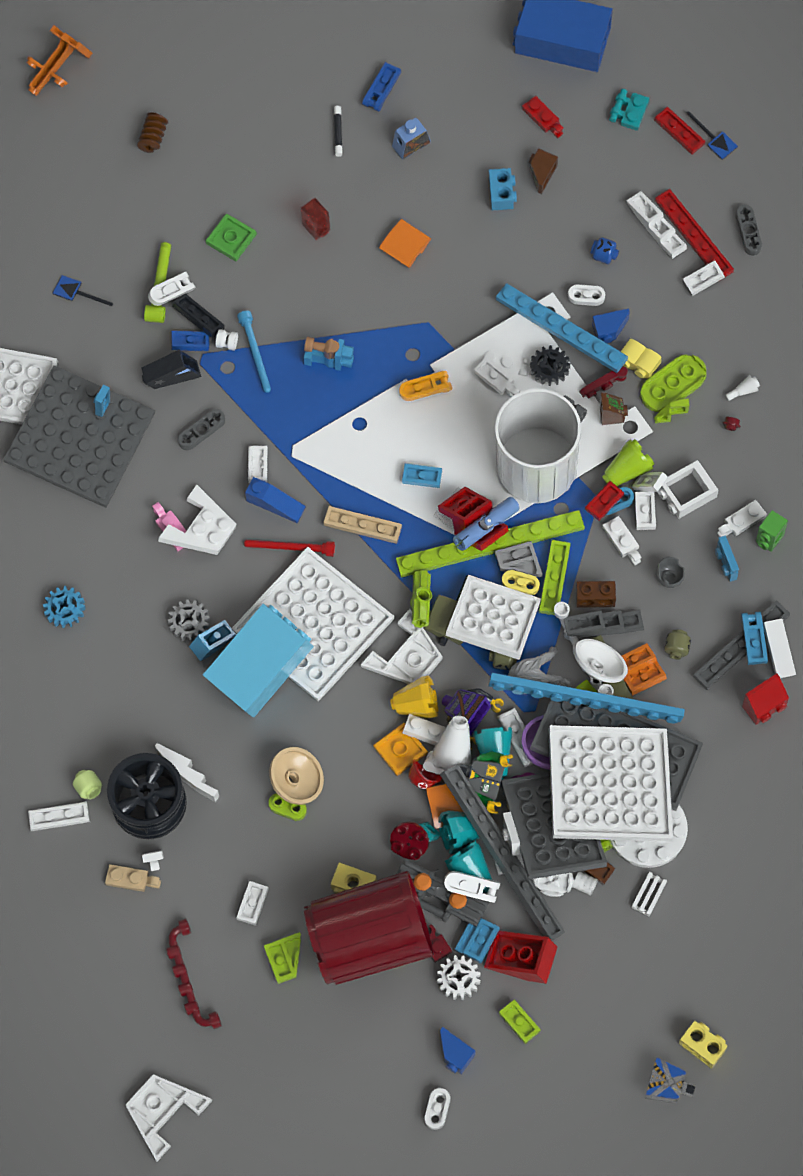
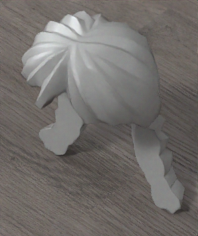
[508,646,572,694]

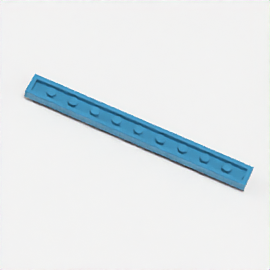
[488,673,685,724]

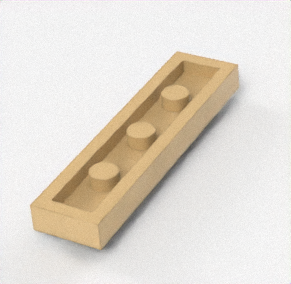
[324,506,402,544]

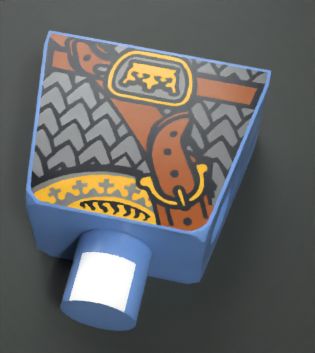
[392,118,431,160]

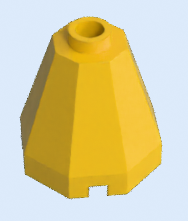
[390,675,439,718]

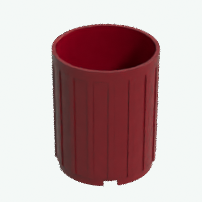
[304,871,434,985]

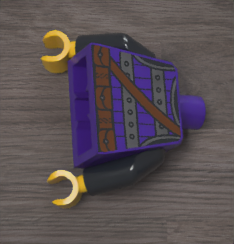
[442,688,504,750]

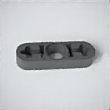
[736,205,762,256]
[178,409,225,450]

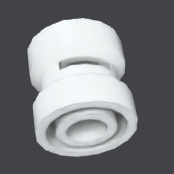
[216,329,238,351]

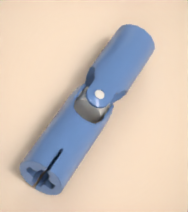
[453,497,520,551]

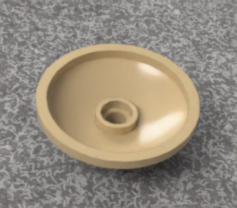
[269,747,324,805]

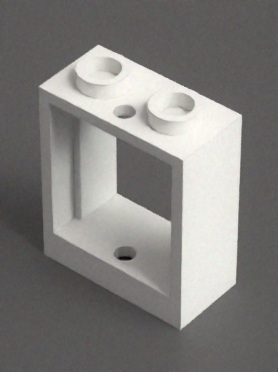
[658,460,718,519]

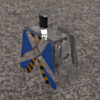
[645,1057,696,1103]

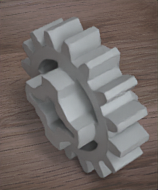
[168,599,210,641]

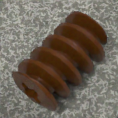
[137,112,168,153]

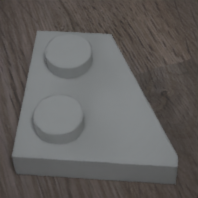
[495,541,542,577]

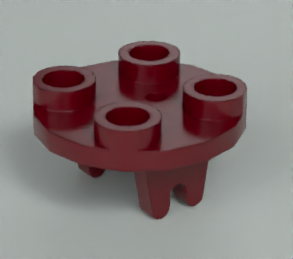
[390,821,429,860]

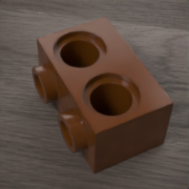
[576,581,616,608]

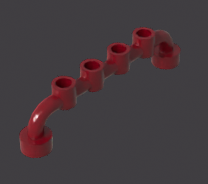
[166,918,222,1029]

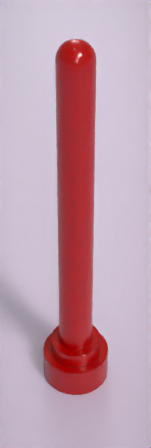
[244,540,335,557]

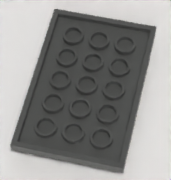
[501,772,607,880]

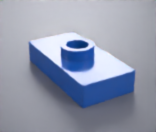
[171,331,209,351]

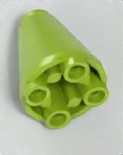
[601,439,654,486]

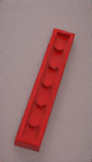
[655,189,734,280]

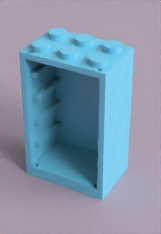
[203,604,314,718]

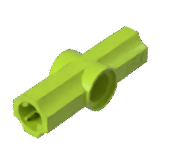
[410,570,432,628]

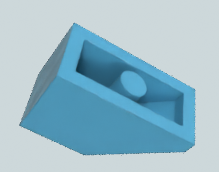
[189,620,236,661]

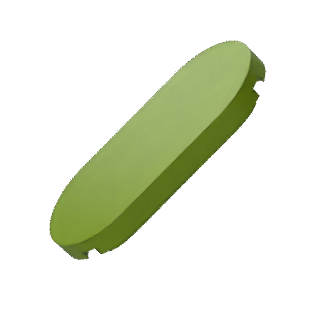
[640,355,706,412]

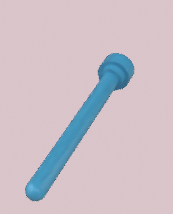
[237,311,271,393]

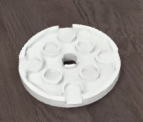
[610,805,688,868]

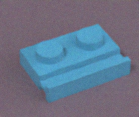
[715,535,739,582]
[455,918,500,963]

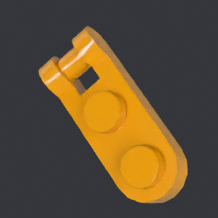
[399,371,453,401]

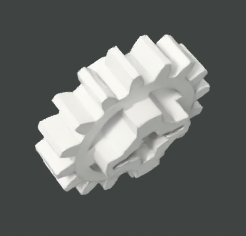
[437,956,481,1000]

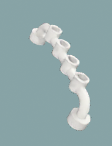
[554,602,614,695]

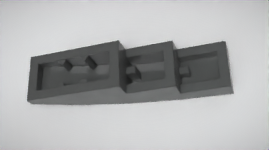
[564,610,644,636]

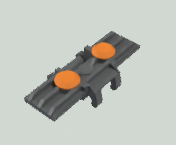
[396,859,489,926]

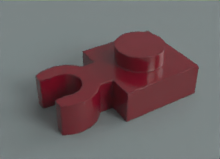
[429,925,452,963]

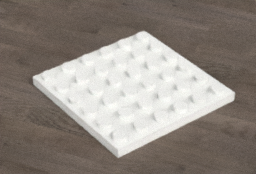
[232,547,394,702]
[549,725,673,841]

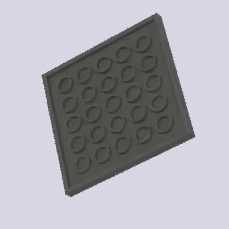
[4,365,155,508]

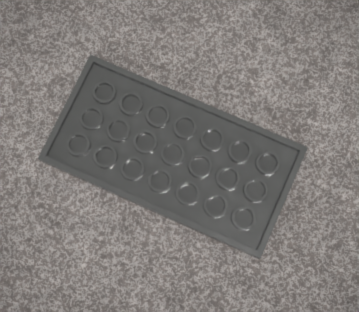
[530,682,703,811]

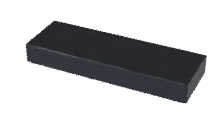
[172,293,225,338]

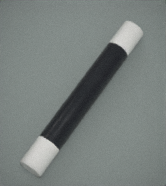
[334,106,342,157]

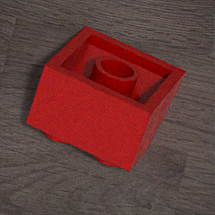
[742,673,789,725]

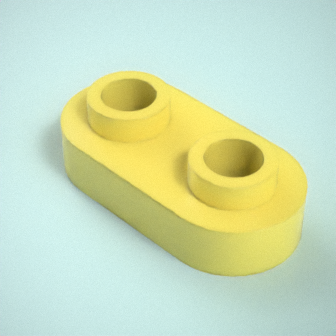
[502,570,540,595]

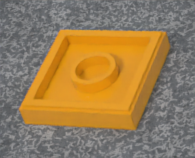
[373,723,428,776]

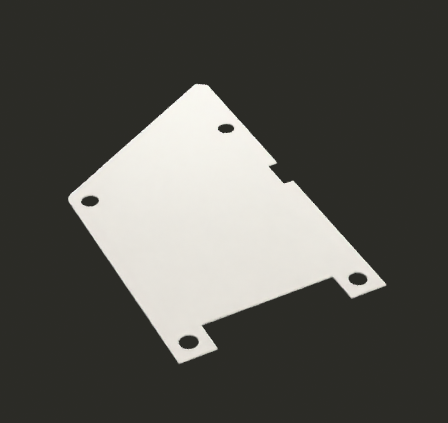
[292,293,653,535]

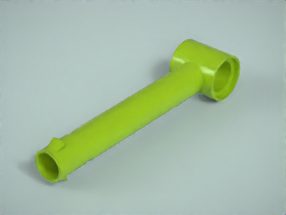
[144,242,171,323]

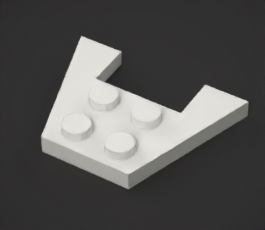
[158,485,237,555]
[361,609,443,684]
[126,1075,212,1162]

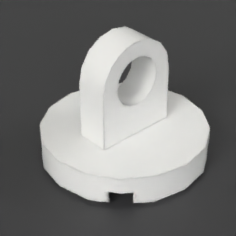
[533,873,573,897]

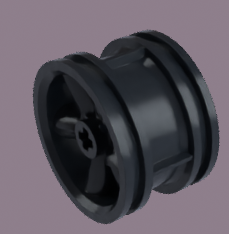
[107,753,187,839]

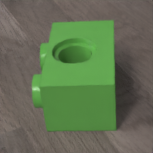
[756,510,788,552]

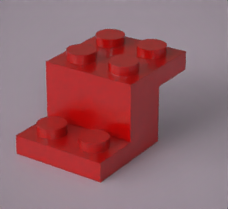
[438,487,509,551]

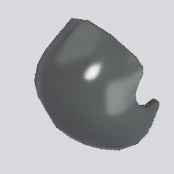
[656,556,685,588]

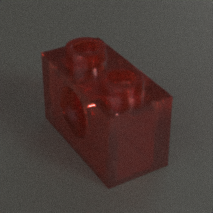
[301,198,330,240]

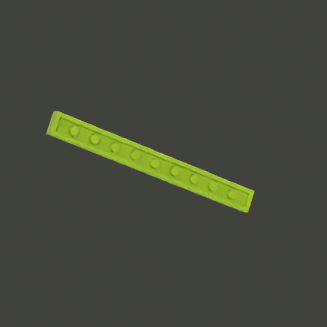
[396,510,585,578]

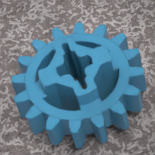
[43,586,86,628]

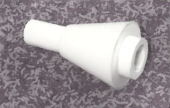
[725,375,760,401]

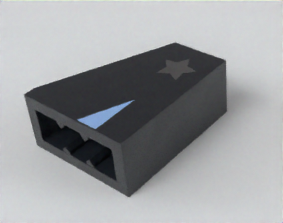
[141,350,201,389]

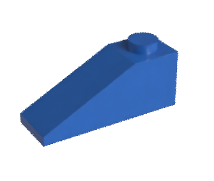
[245,477,306,523]

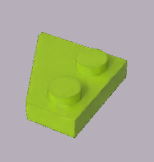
[264,932,301,984]

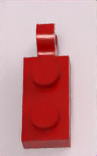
[522,96,564,138]

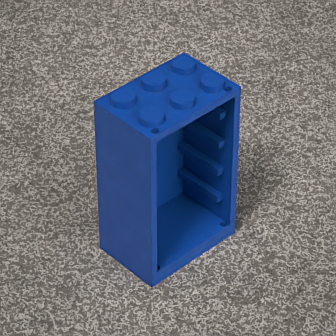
[513,0,613,72]

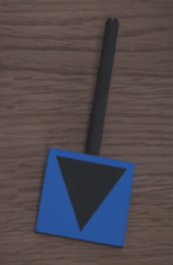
[687,111,738,160]
[53,275,113,306]

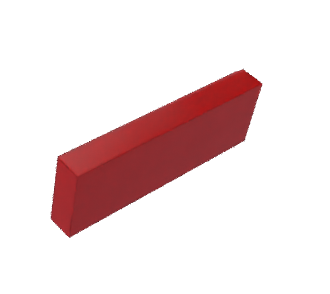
[654,107,705,155]

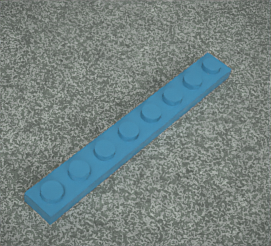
[496,283,628,373]

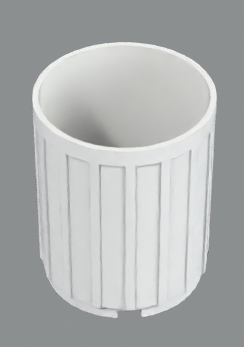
[495,389,581,503]

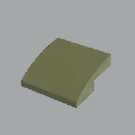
[423,595,463,645]

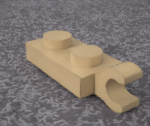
[105,864,161,892]

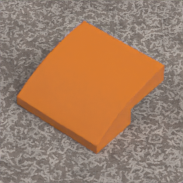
[379,219,432,268]
[621,643,667,696]
[426,784,464,829]

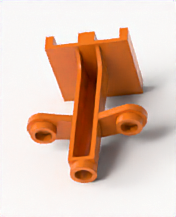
[26,25,93,96]

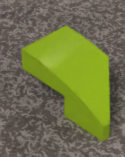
[654,398,689,423]

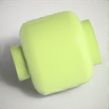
[73,770,102,799]

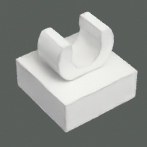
[142,850,164,871]

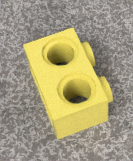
[679,1021,728,1069]

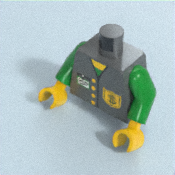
[460,751,513,814]

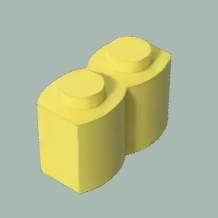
[621,339,662,379]

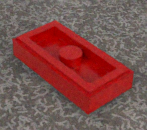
[585,481,624,521]

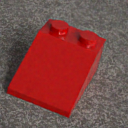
[484,931,557,984]

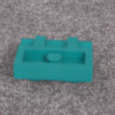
[609,89,650,131]

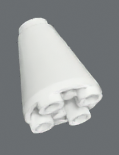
[433,716,471,769]

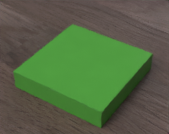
[206,213,257,261]

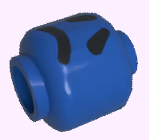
[591,237,619,264]

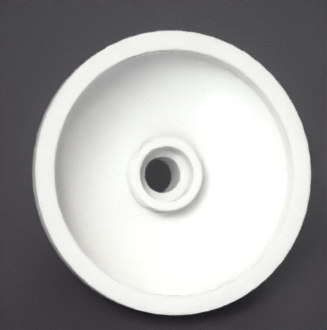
[574,639,628,683]

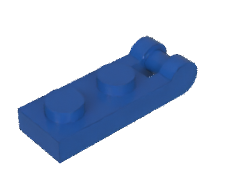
[362,62,401,112]

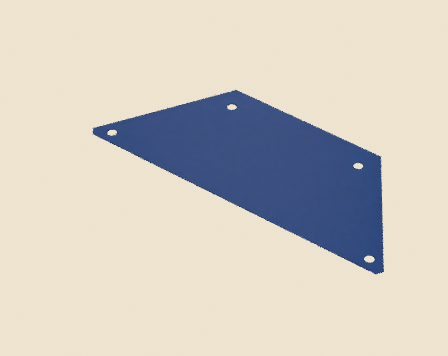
[200,322,596,712]

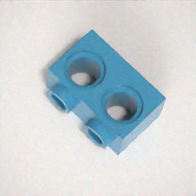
[489,168,517,210]

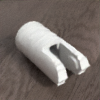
[572,871,598,896]

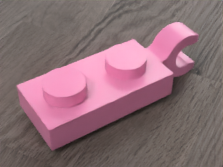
[152,502,187,552]

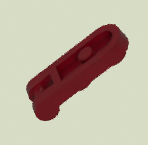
[579,366,628,399]

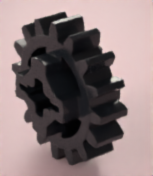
[530,345,571,386]

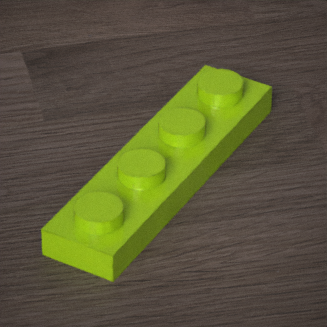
[539,540,571,615]

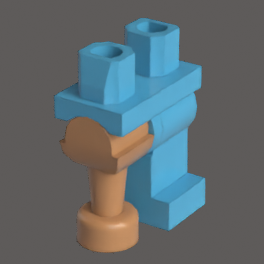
[304,337,354,371]

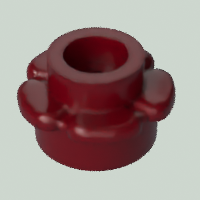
[722,417,741,431]

